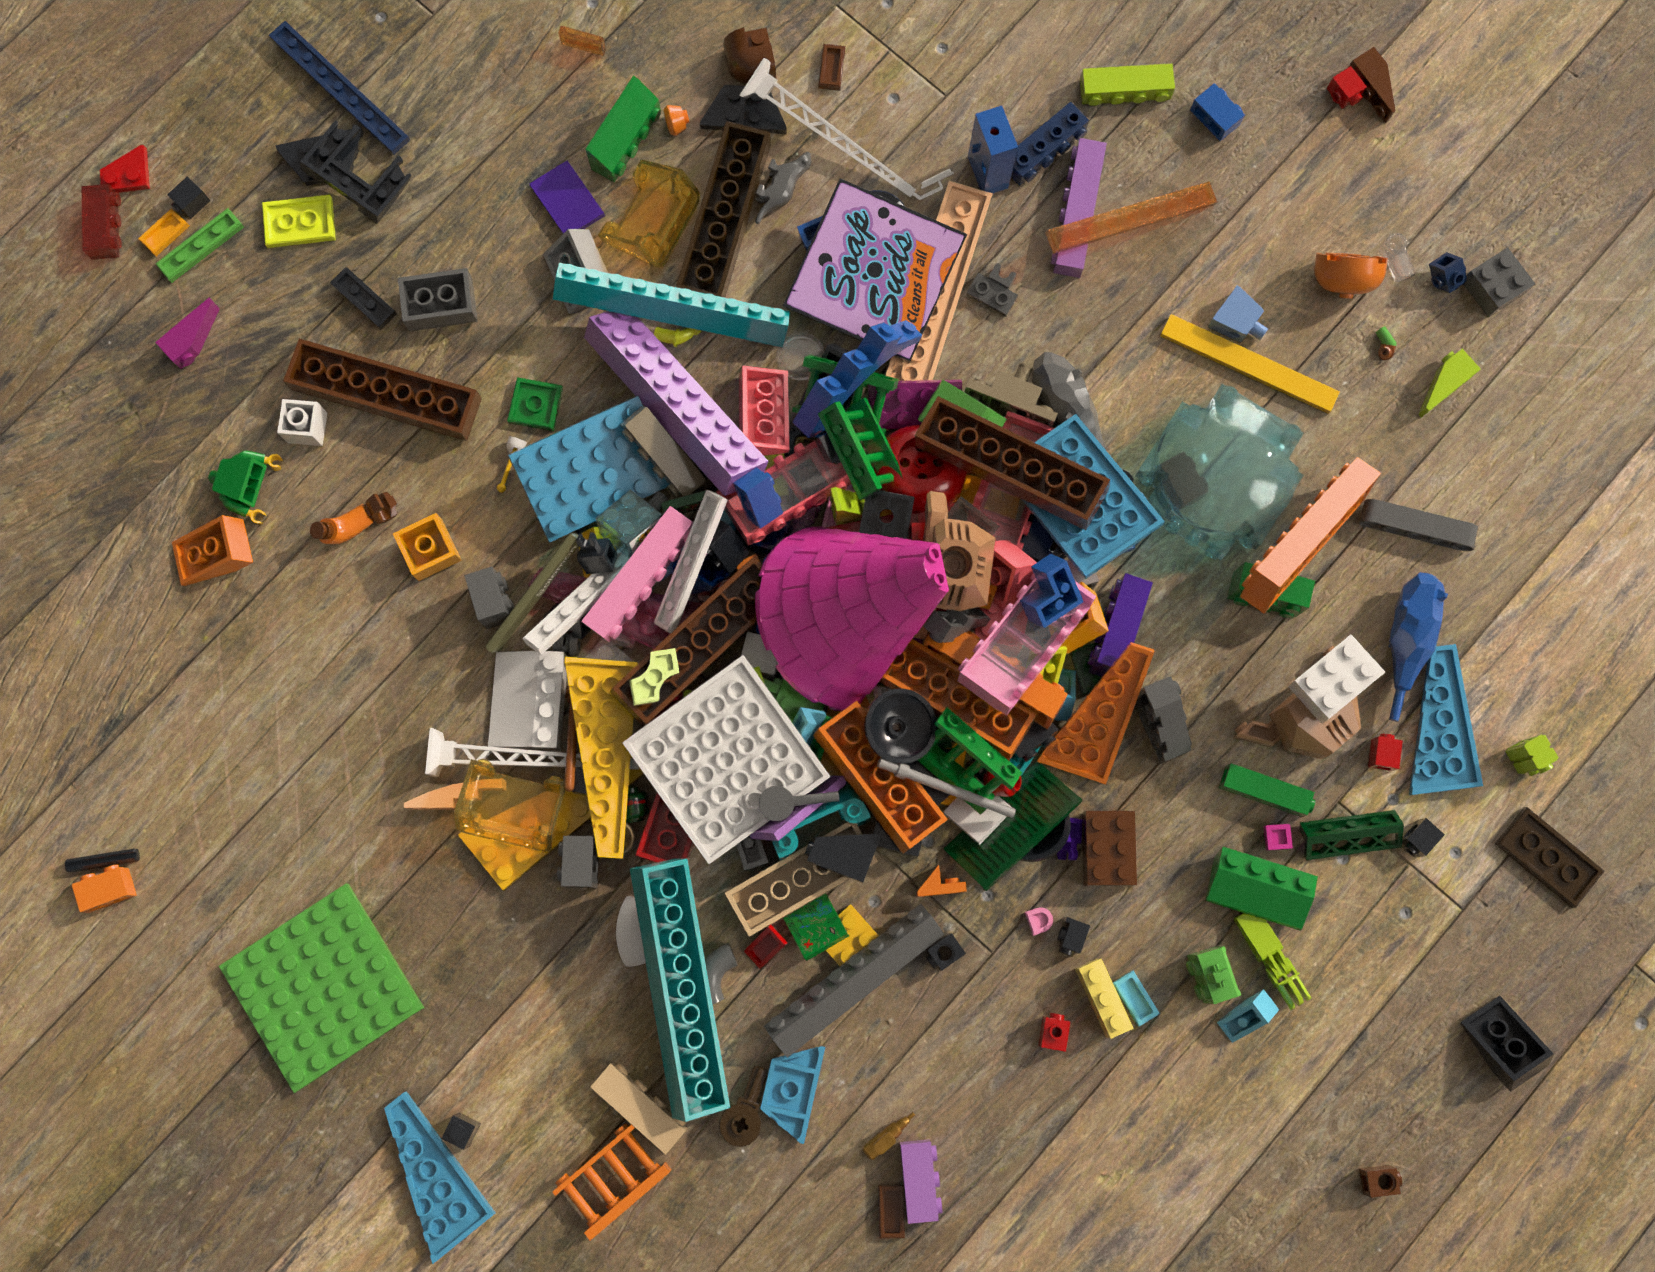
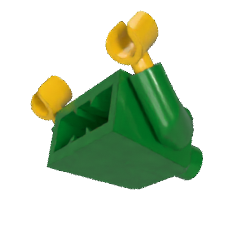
[208,450,283,525]

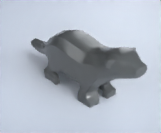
[755,152,812,224]

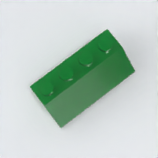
[585,76,661,182]
[1206,846,1318,931]

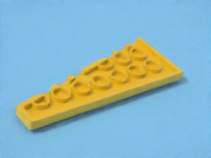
[565,657,638,859]
[458,756,644,890]

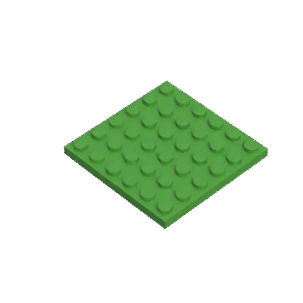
[219,883,424,1093]

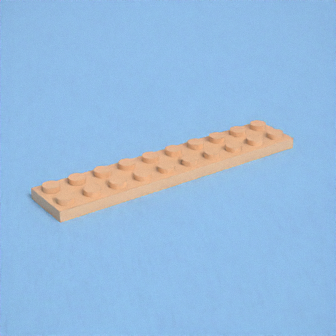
[886,181,993,381]

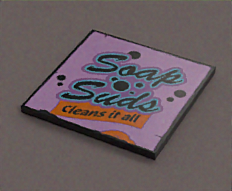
[783,178,967,363]

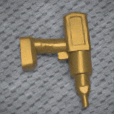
[862,1112,915,1160]

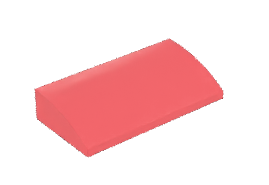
[739,366,790,456]

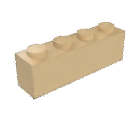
[591,1062,688,1155]

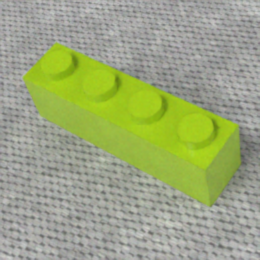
[1080,63,1175,106]

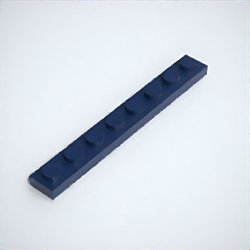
[269,21,410,155]

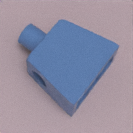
[1208,285,1268,342]

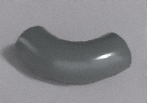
[705,943,738,1004]

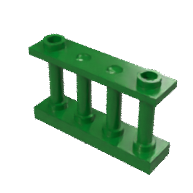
[792,355,899,434]
[818,398,904,500]
[918,707,1022,815]

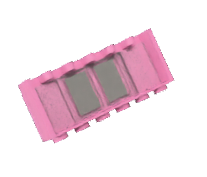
[958,573,1096,716]

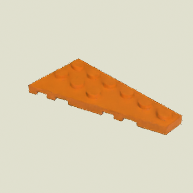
[1037,642,1154,785]

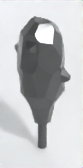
[1032,352,1106,450]

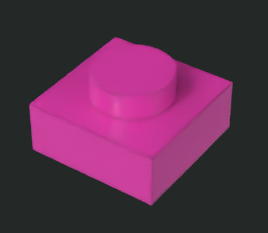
[1263,824,1293,851]

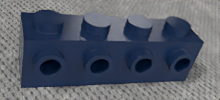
[1011,102,1089,186]

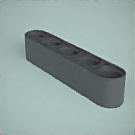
[1360,499,1478,551]

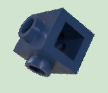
[1429,252,1468,293]

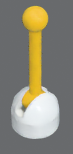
[497,436,527,493]

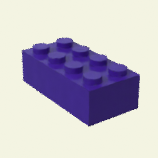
[1087,573,1153,677]

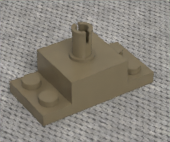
[964,363,1058,427]

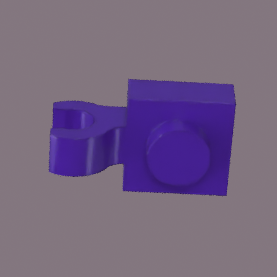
[1057,818,1083,860]

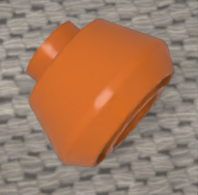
[663,105,690,136]

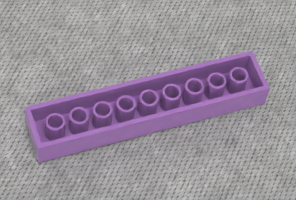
[584,311,768,496]

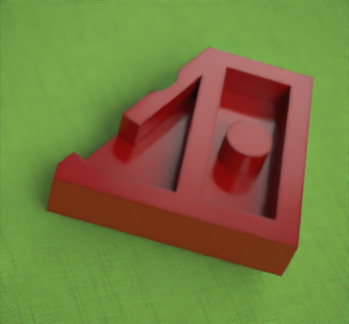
[100,145,150,195]

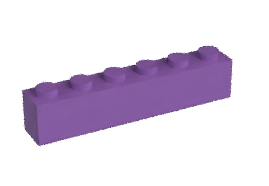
[1051,138,1107,278]

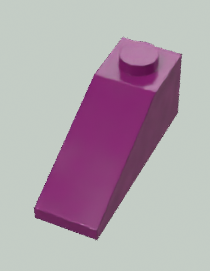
[155,297,220,369]

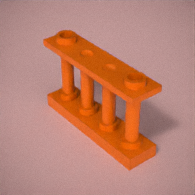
[552,1123,672,1241]

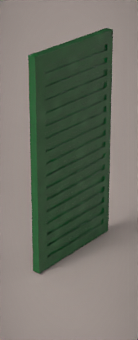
[943,762,1082,891]

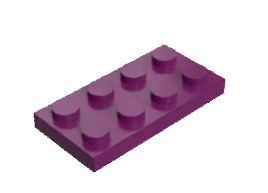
[868,380,962,429]

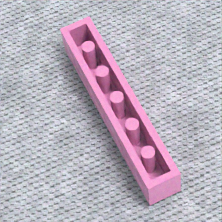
[582,506,693,643]

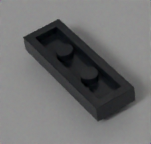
[330,267,397,330]

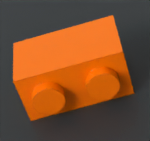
[72,865,137,913]

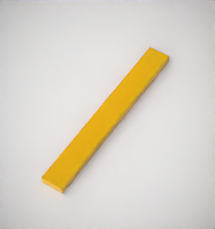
[1160,314,1340,414]

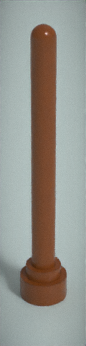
[564,685,577,792]

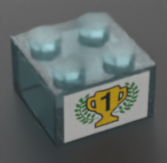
[595,489,662,559]

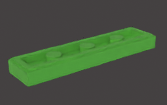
[155,208,244,283]

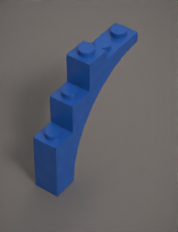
[793,320,922,438]

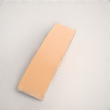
[404,778,507,810]

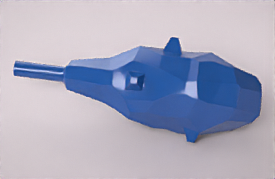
[1388,572,1448,722]

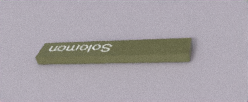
[485,533,579,653]

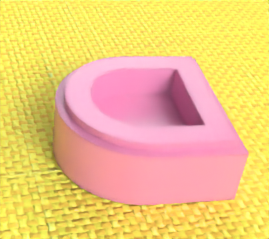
[1024,908,1053,936]

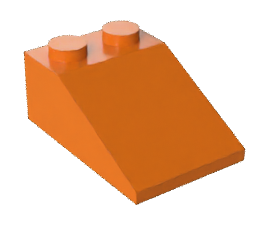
[172,515,253,586]

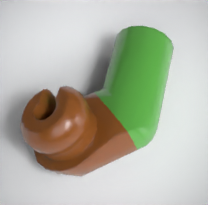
[1375,326,1397,360]

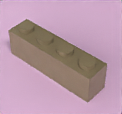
[620,406,706,497]

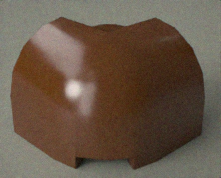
[723,27,776,84]

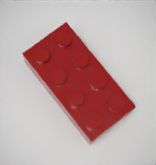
[636,792,694,863]

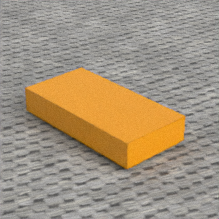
[138,208,190,257]

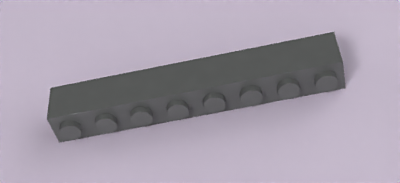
[764,904,945,1058]

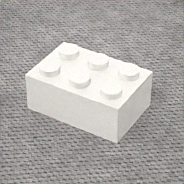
[1288,635,1385,724]

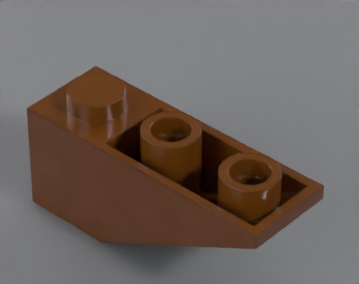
[1349,47,1396,123]

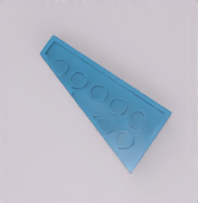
[1409,644,1483,796]
[384,1091,495,1264]

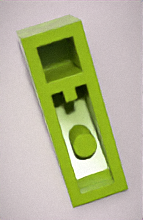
[1418,348,1481,418]
[830,487,865,525]

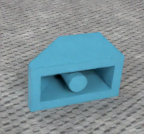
[1217,989,1279,1043]

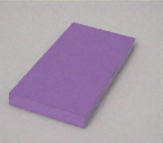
[749,776,846,841]

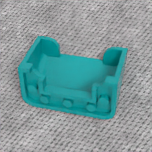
[771,781,871,861]

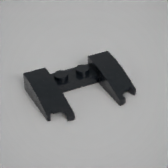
[300,121,412,224]

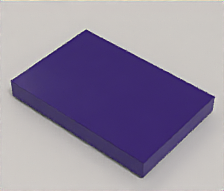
[529,160,605,234]

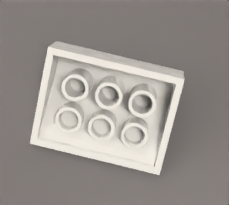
[488,651,568,751]

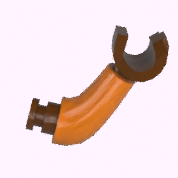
[310,492,397,544]

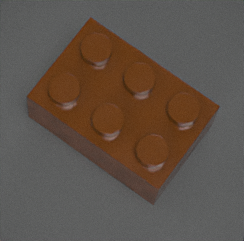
[1082,811,1137,886]

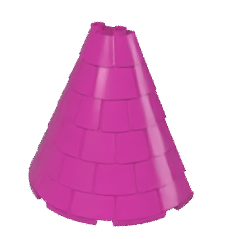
[755,526,949,712]

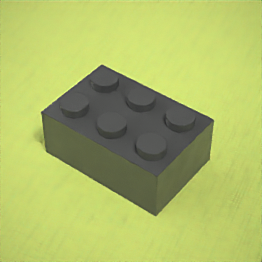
[398,268,478,331]

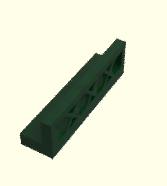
[1299,810,1404,860]

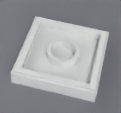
[944,778,1012,845]

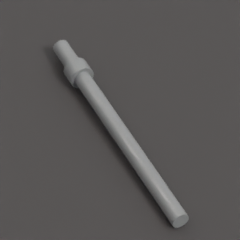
[877,758,1016,818]

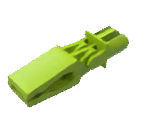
[1234,913,1312,1010]

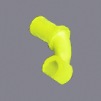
[654,327,702,347]

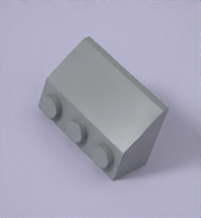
[543,229,608,314]

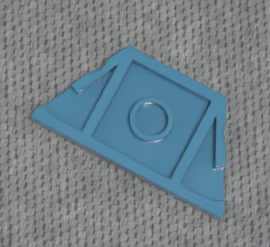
[760,1046,825,1144]

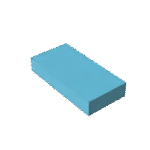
[1112,970,1160,1027]

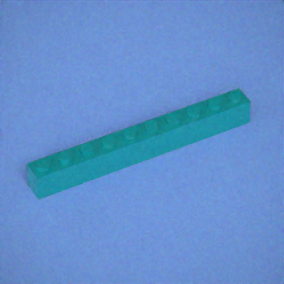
[553,263,790,347]

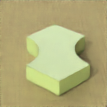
[629,648,679,706]

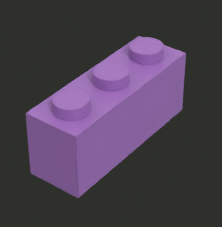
[900,1139,942,1224]

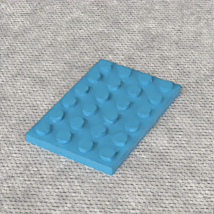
[508,396,669,542]
[1022,414,1165,579]

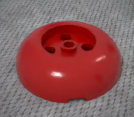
[873,425,967,513]

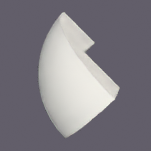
[616,896,646,967]

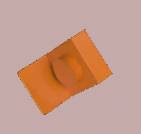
[916,865,967,897]

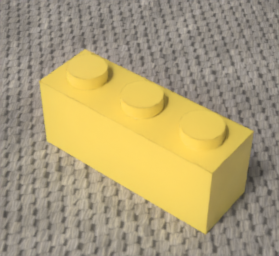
[1075,959,1134,1039]

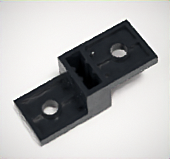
[859,490,915,539]

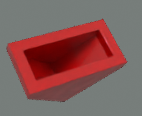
[744,924,788,969]

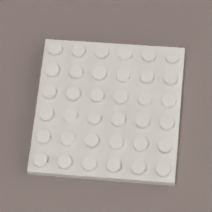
[622,655,831,864]

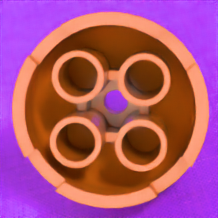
[1314,253,1388,298]

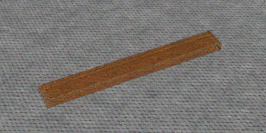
[1046,181,1217,254]

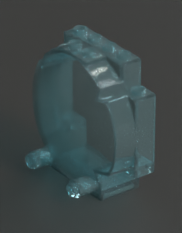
[1135,384,1304,560]

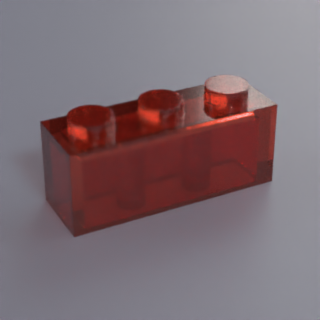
[81,184,122,260]

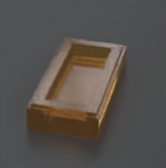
[558,26,606,56]

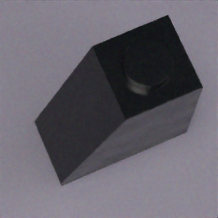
[804,834,881,884]

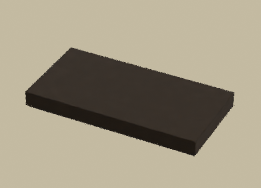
[1495,807,1605,908]

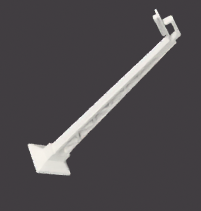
[740,58,954,200]
[425,728,639,778]

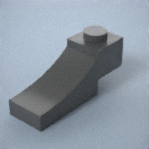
[924,607,991,643]

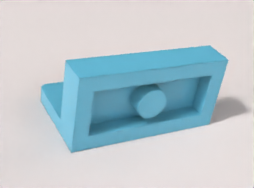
[792,707,826,746]

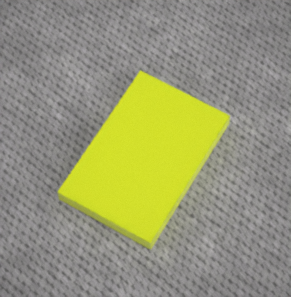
[262,195,336,248]

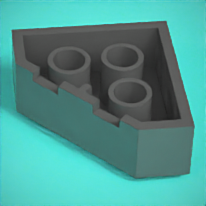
[1134,676,1192,764]

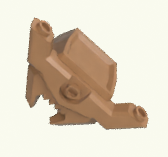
[913,491,995,639]
[1232,645,1361,759]

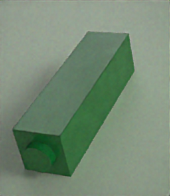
[1218,763,1315,817]

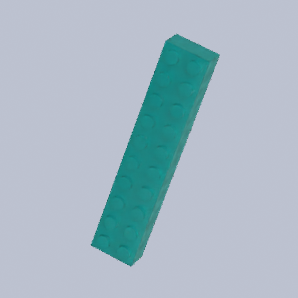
[630,859,730,1122]

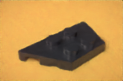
[700,85,787,134]
[275,127,364,186]

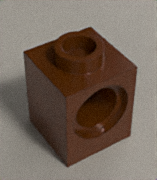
[1359,1165,1402,1198]

